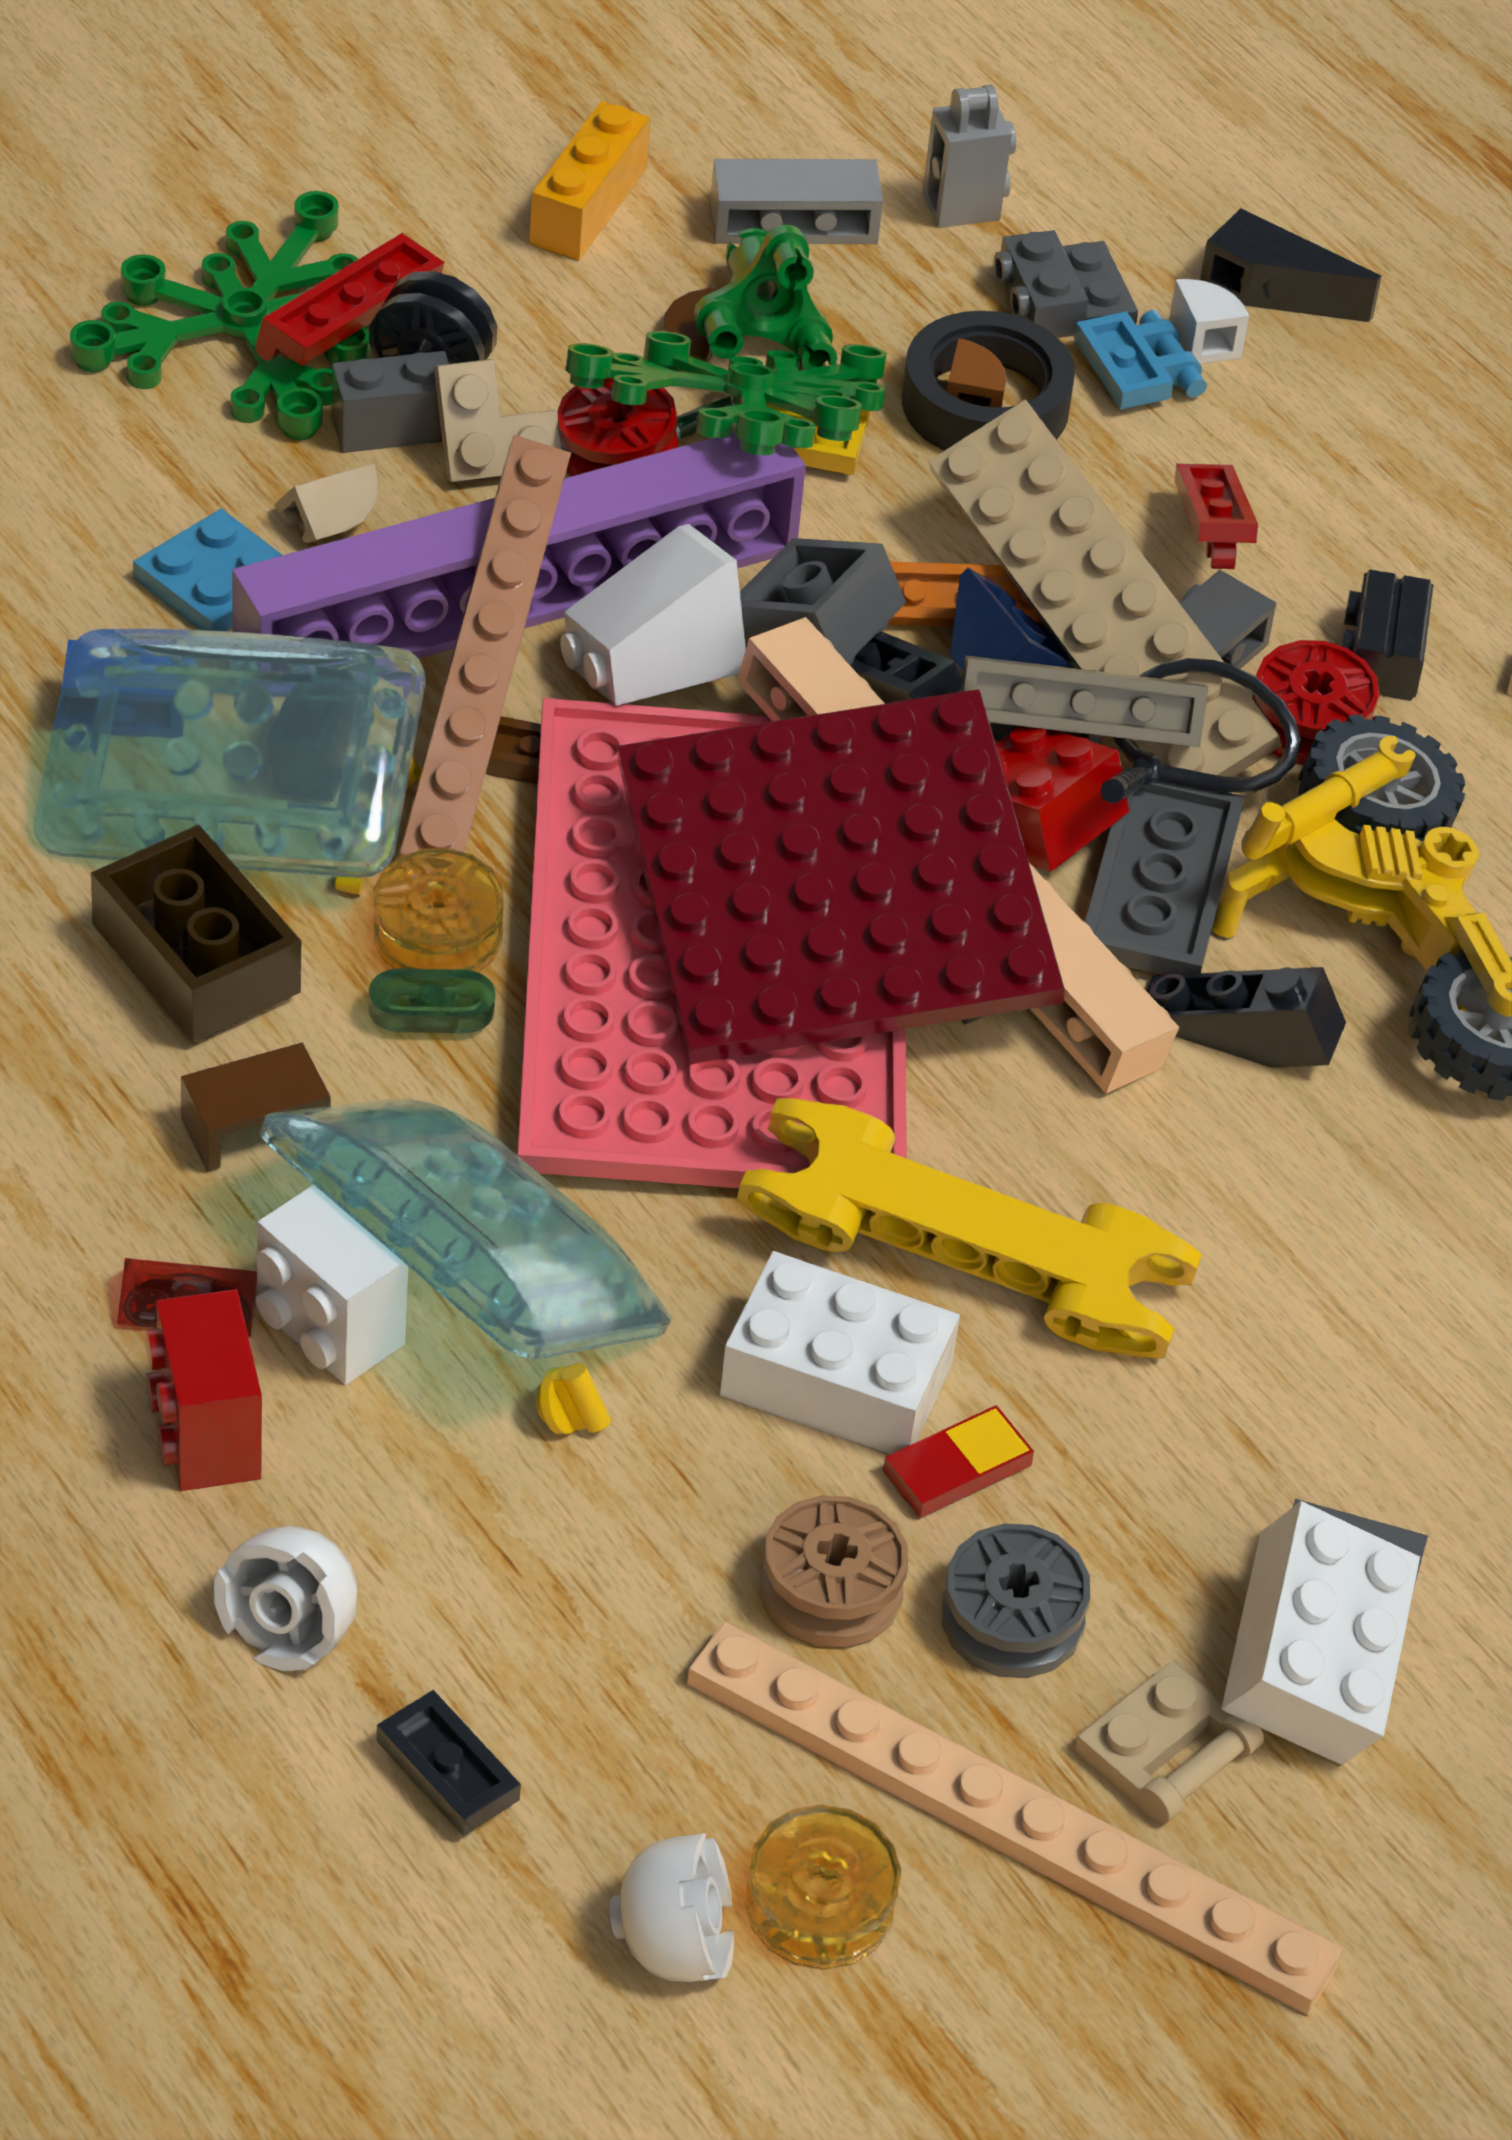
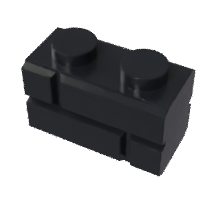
[1340,569,1434,701]

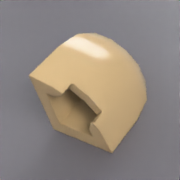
[274,462,379,543]

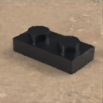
[376,1689,521,1836]

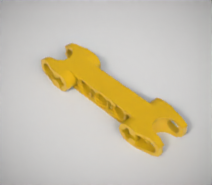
[737,1098,1202,1358]

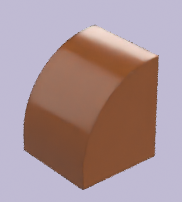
[947,338,1006,408]

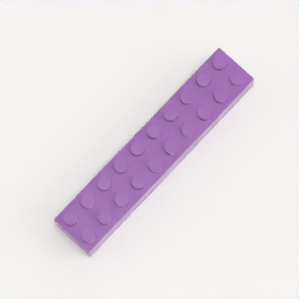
[232,432,806,703]

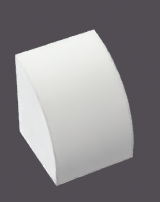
[1169,279,1249,364]

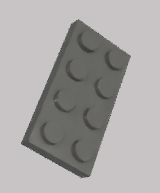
[1085,780,1245,975]

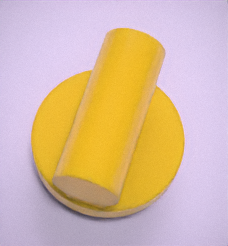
[535,1363,612,1435]

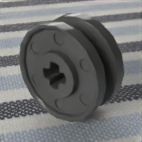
[942,1523,1090,1678]

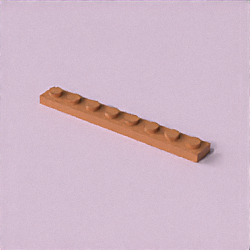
[396,435,571,881]

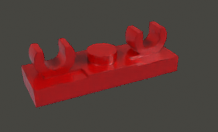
[1175,463,1258,569]

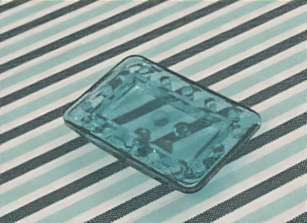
[34,629,426,878]
[259,1098,672,1359]

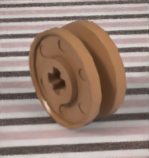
[760,1495,908,1648]

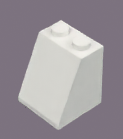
[560,524,746,706]

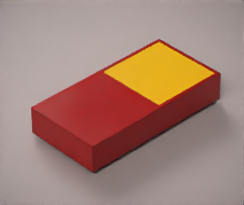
[883,1405,1034,1518]

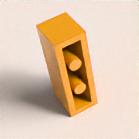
[529,101,651,261]

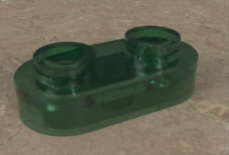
[368,968,496,1033]

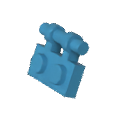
[1074,310,1207,410]

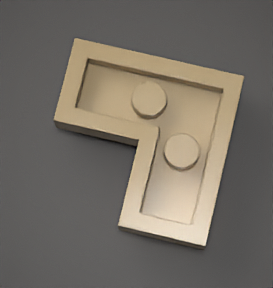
[434,359,562,482]

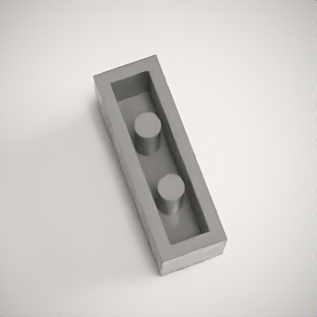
[710,159,883,244]

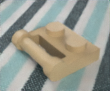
[1074,1660,1264,1824]

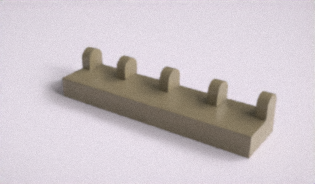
[958,656,1208,747]

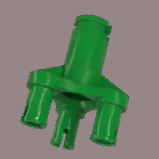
[694,225,838,370]

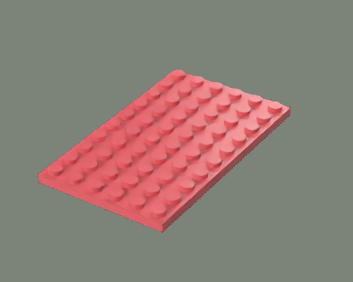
[516,698,907,1188]

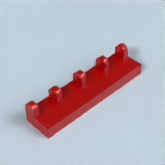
[256,233,445,366]

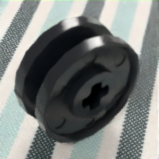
[369,271,498,364]

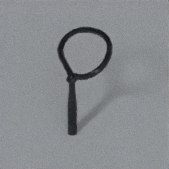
[1100,658,1301,803]

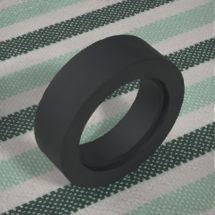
[902,311,1075,451]

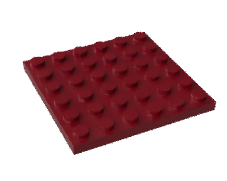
[617,689,1065,1065]

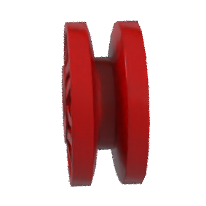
[557,378,678,477]
[1252,640,1380,765]

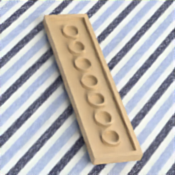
[928,399,1282,777]

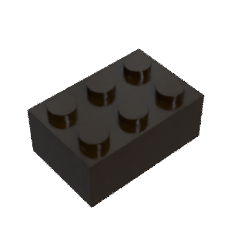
[91,824,302,1043]

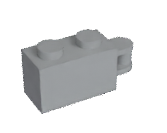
[922,84,1016,228]

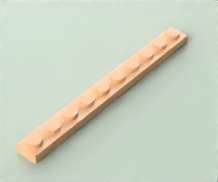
[687,1621,1344,2016]

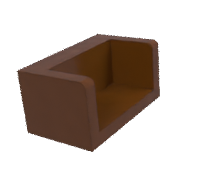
[181,1042,331,1171]

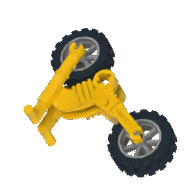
[1213,715,1512,1101]

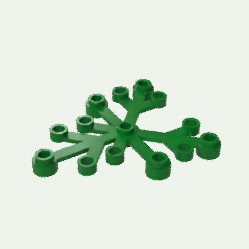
[70,191,370,440]
[565,331,887,455]

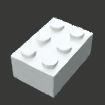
[720,1251,960,1455]
[1221,1501,1420,1765]

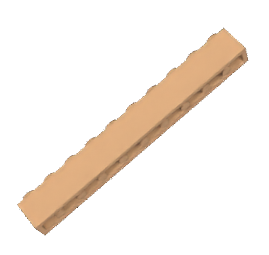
[736,617,1179,1094]

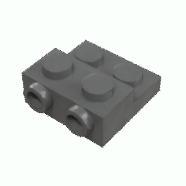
[993,230,1138,338]

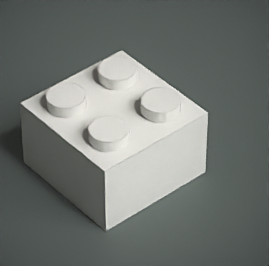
[256,1181,409,1386]

